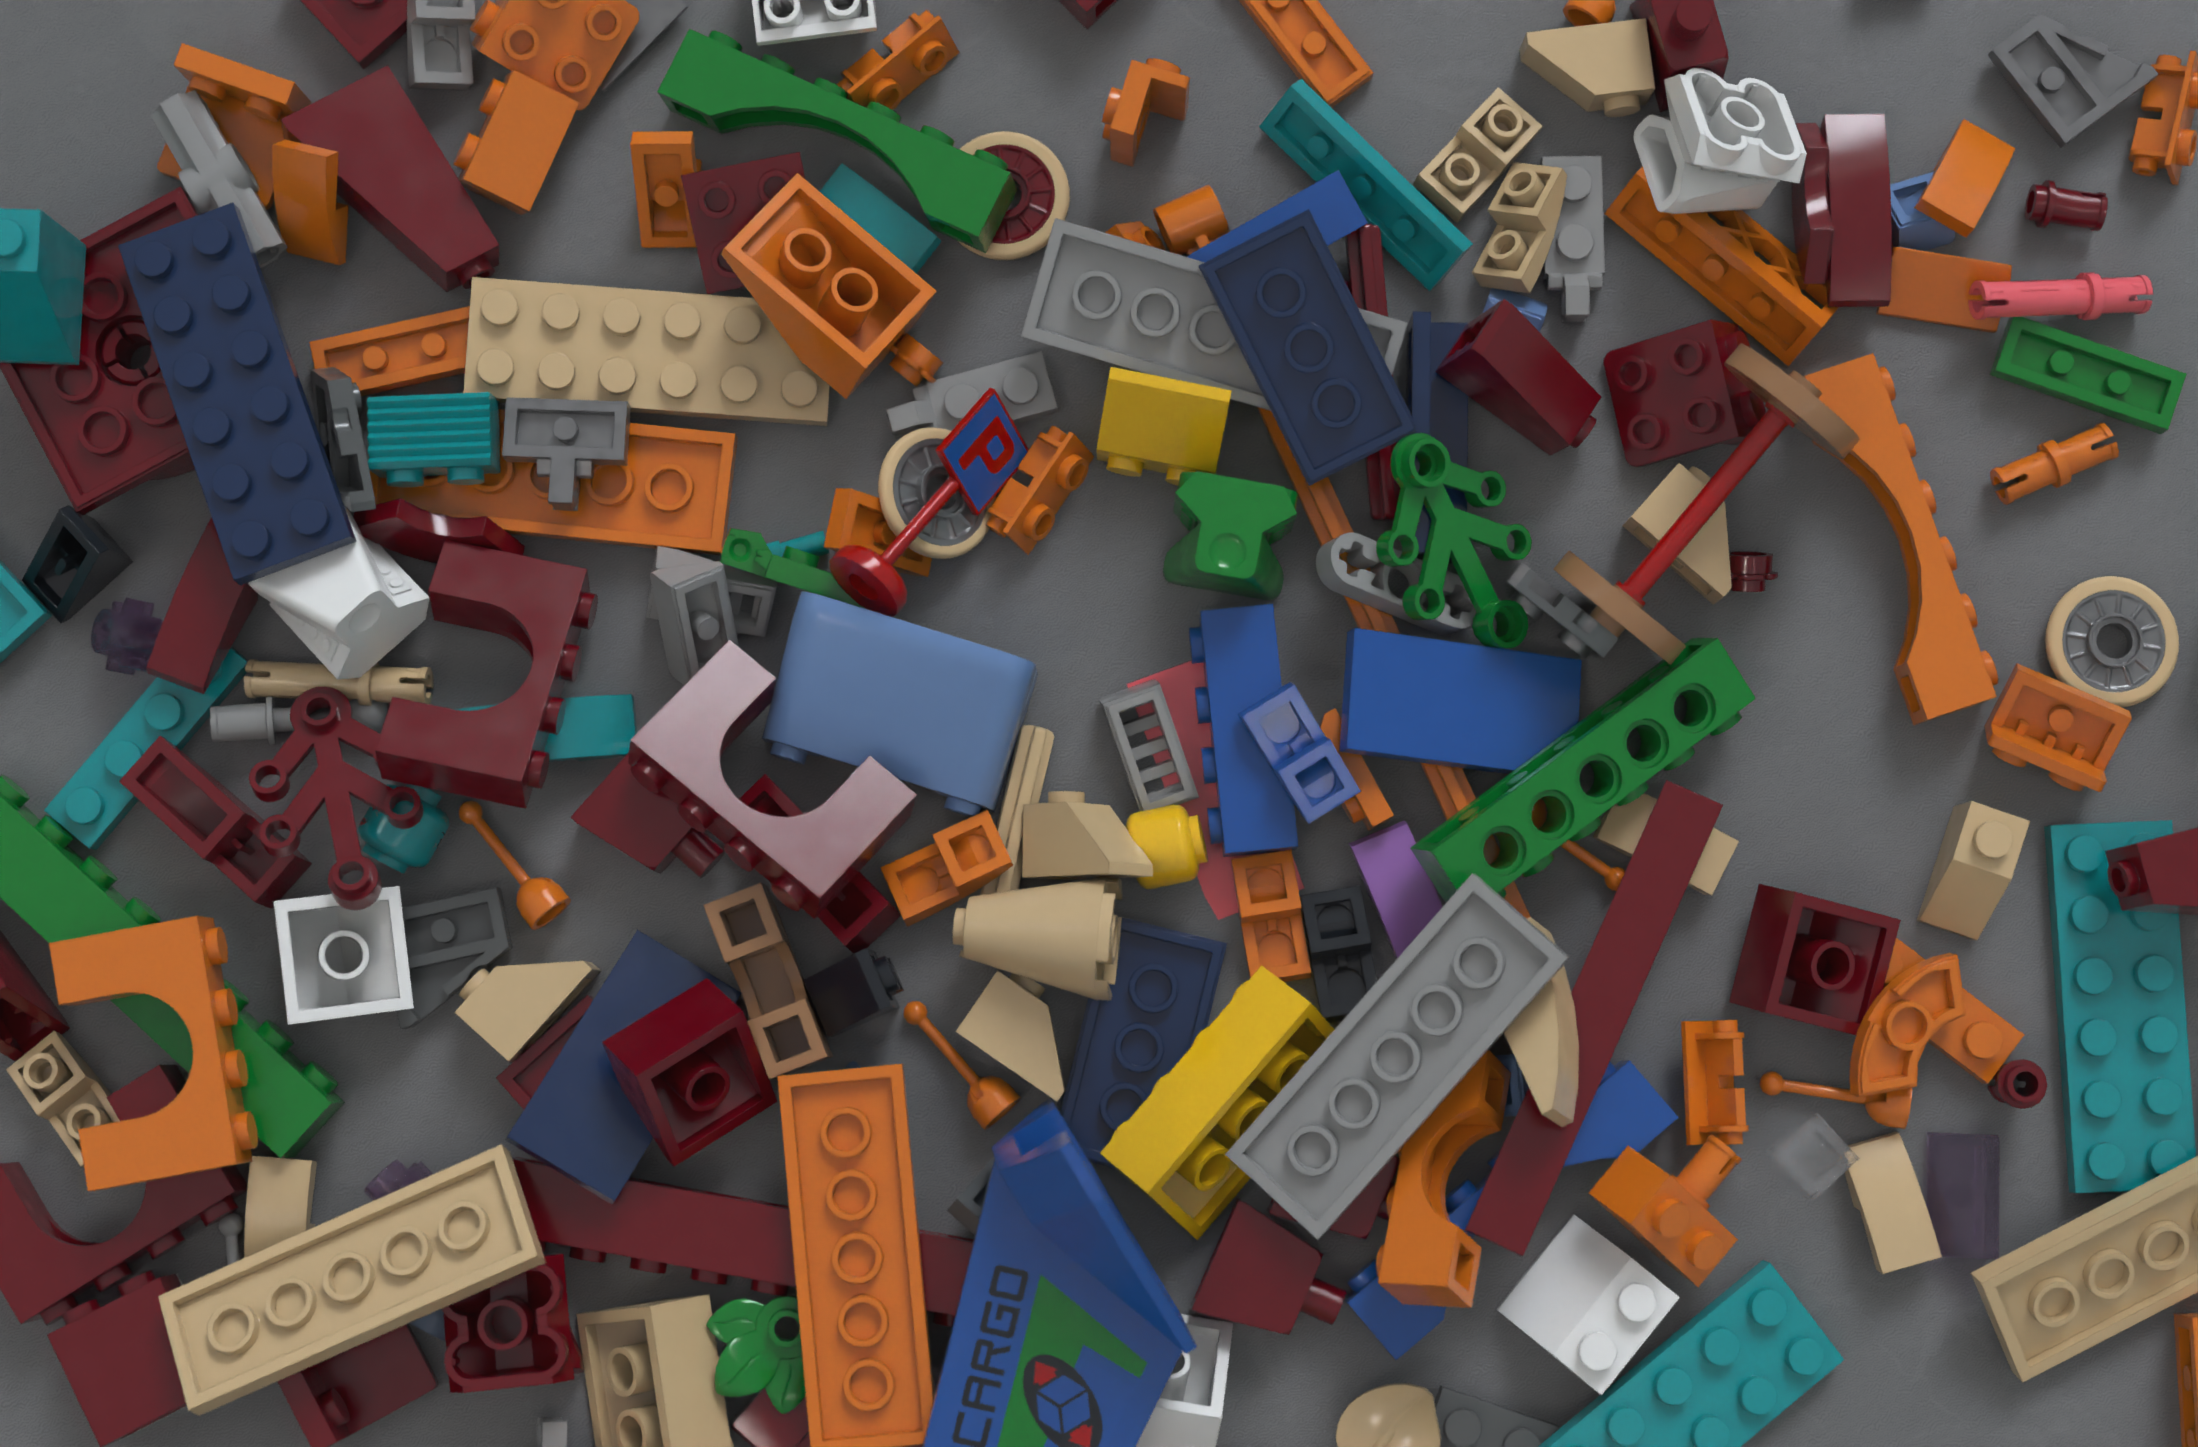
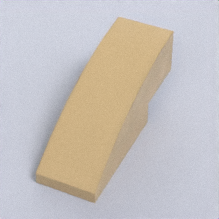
[1504,917,1579,1127]

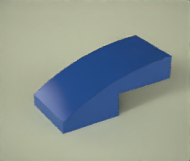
[1238,682,1361,824]

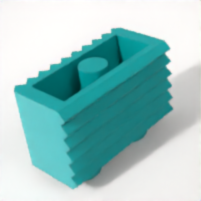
[367,392,500,487]

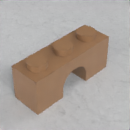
[703,883,833,1079]

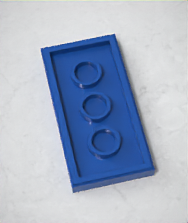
[1339,628,1582,774]

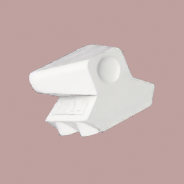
[1633,68,1807,214]
[248,506,429,680]

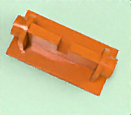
[836,10,960,110]
[2128,51,2198,185]
[985,425,1095,555]
[1681,1020,1749,1145]

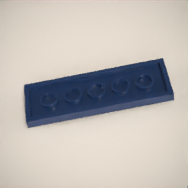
[118,202,357,586]

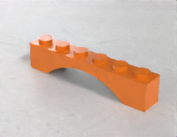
[1804,353,1998,726]

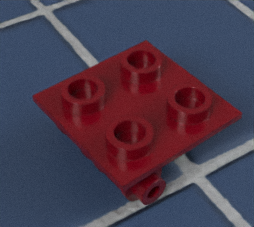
[681,151,806,294]

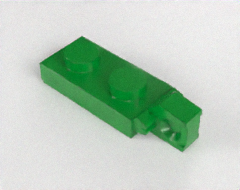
[719,528,865,609]

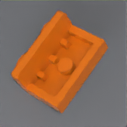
[1102,58,1190,167]
[1984,663,2132,792]

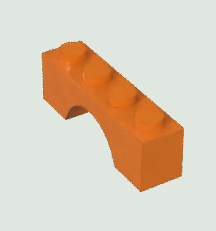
[1376,1050,1511,1308]

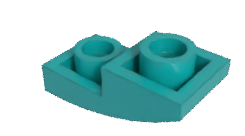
[820,163,942,274]

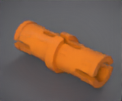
[1990,422,2119,505]

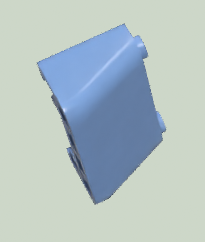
[762,591,1038,817]

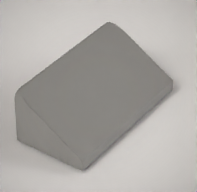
[650,561,739,685]

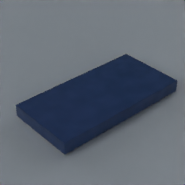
[1199,209,1419,486]
[1060,918,1227,1169]
[506,930,742,1204]

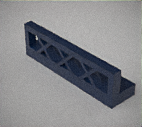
[1406,311,1468,564]

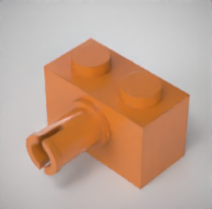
[1589,1134,1742,1287]

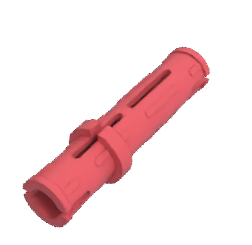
[1968,272,2153,320]

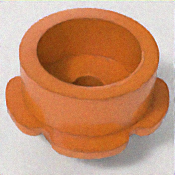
[888,333,943,387]

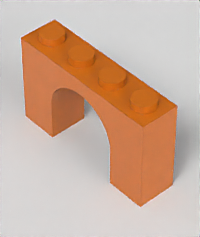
[49,916,258,1192]

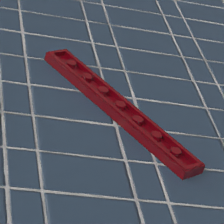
[1465,780,1723,1257]

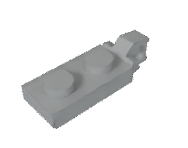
[1540,156,1605,323]
[886,351,1058,438]

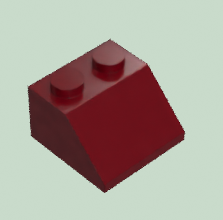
[1729,884,1901,1035]
[602,978,778,1167]

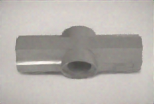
[151,90,287,268]

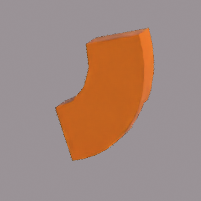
[1849,953,1966,1097]

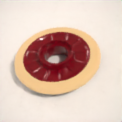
[958,131,1070,260]

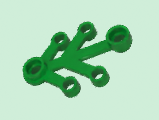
[1376,433,1532,649]

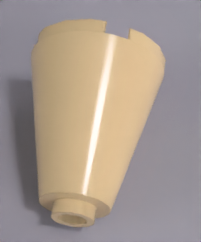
[953,877,1122,1001]

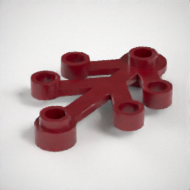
[249,687,424,910]

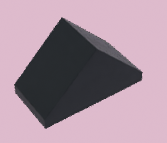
[22,505,133,624]

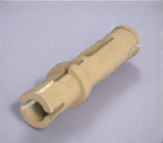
[244,659,434,706]

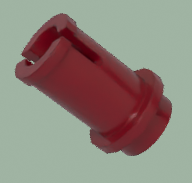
[2025,180,2108,231]
[1988,1059,2047,1109]

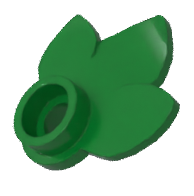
[706,1296,806,1414]

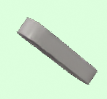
[1316,532,1476,635]

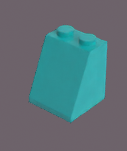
[0,208,86,365]

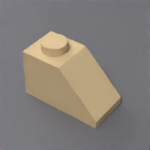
[1520,18,1655,117]
[1623,463,1732,605]
[1022,791,1153,880]
[1917,801,2030,940]
[454,961,601,1062]
[956,970,1065,1102]

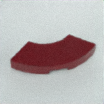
[1792,123,1834,284]
[353,498,525,564]

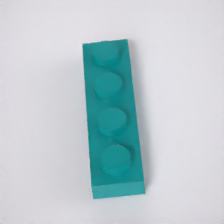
[1259,79,1473,291]
[44,646,248,850]

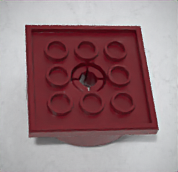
[0,186,199,516]

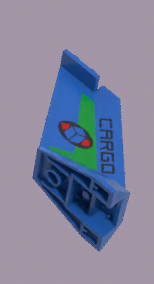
[922,1098,1197,1447]

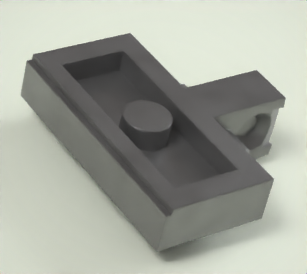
[502,397,631,511]

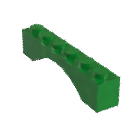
[657,29,1017,253]

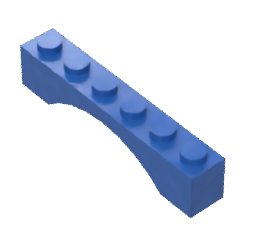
[1344,1060,1679,1360]

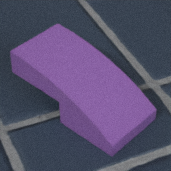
[1349,820,1443,959]

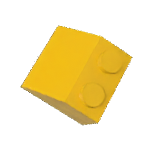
[1096,367,1232,486]

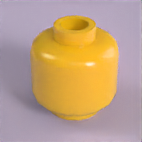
[1126,805,1208,889]

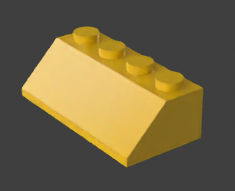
[1100,965,1335,1240]

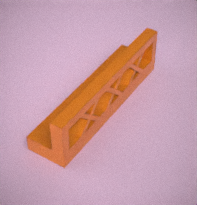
[1604,166,1839,366]

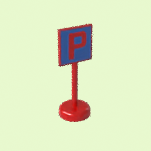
[829,388,1029,617]

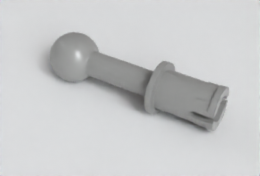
[210,696,389,745]

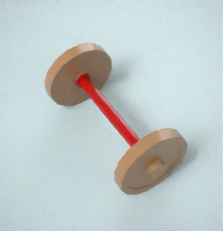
[1553,343,1860,665]

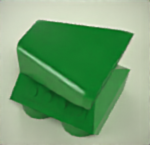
[1163,471,1298,600]

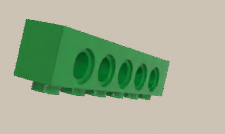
[1410,638,1756,903]

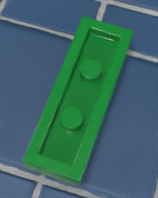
[1990,317,2186,434]

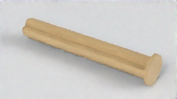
[959,725,1054,961]

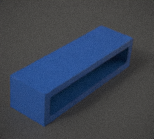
[1189,604,1298,857]

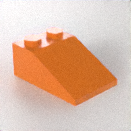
[721,173,937,399]

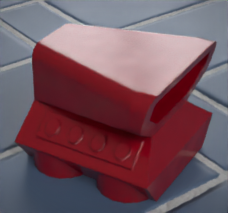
[441,1254,584,1393]

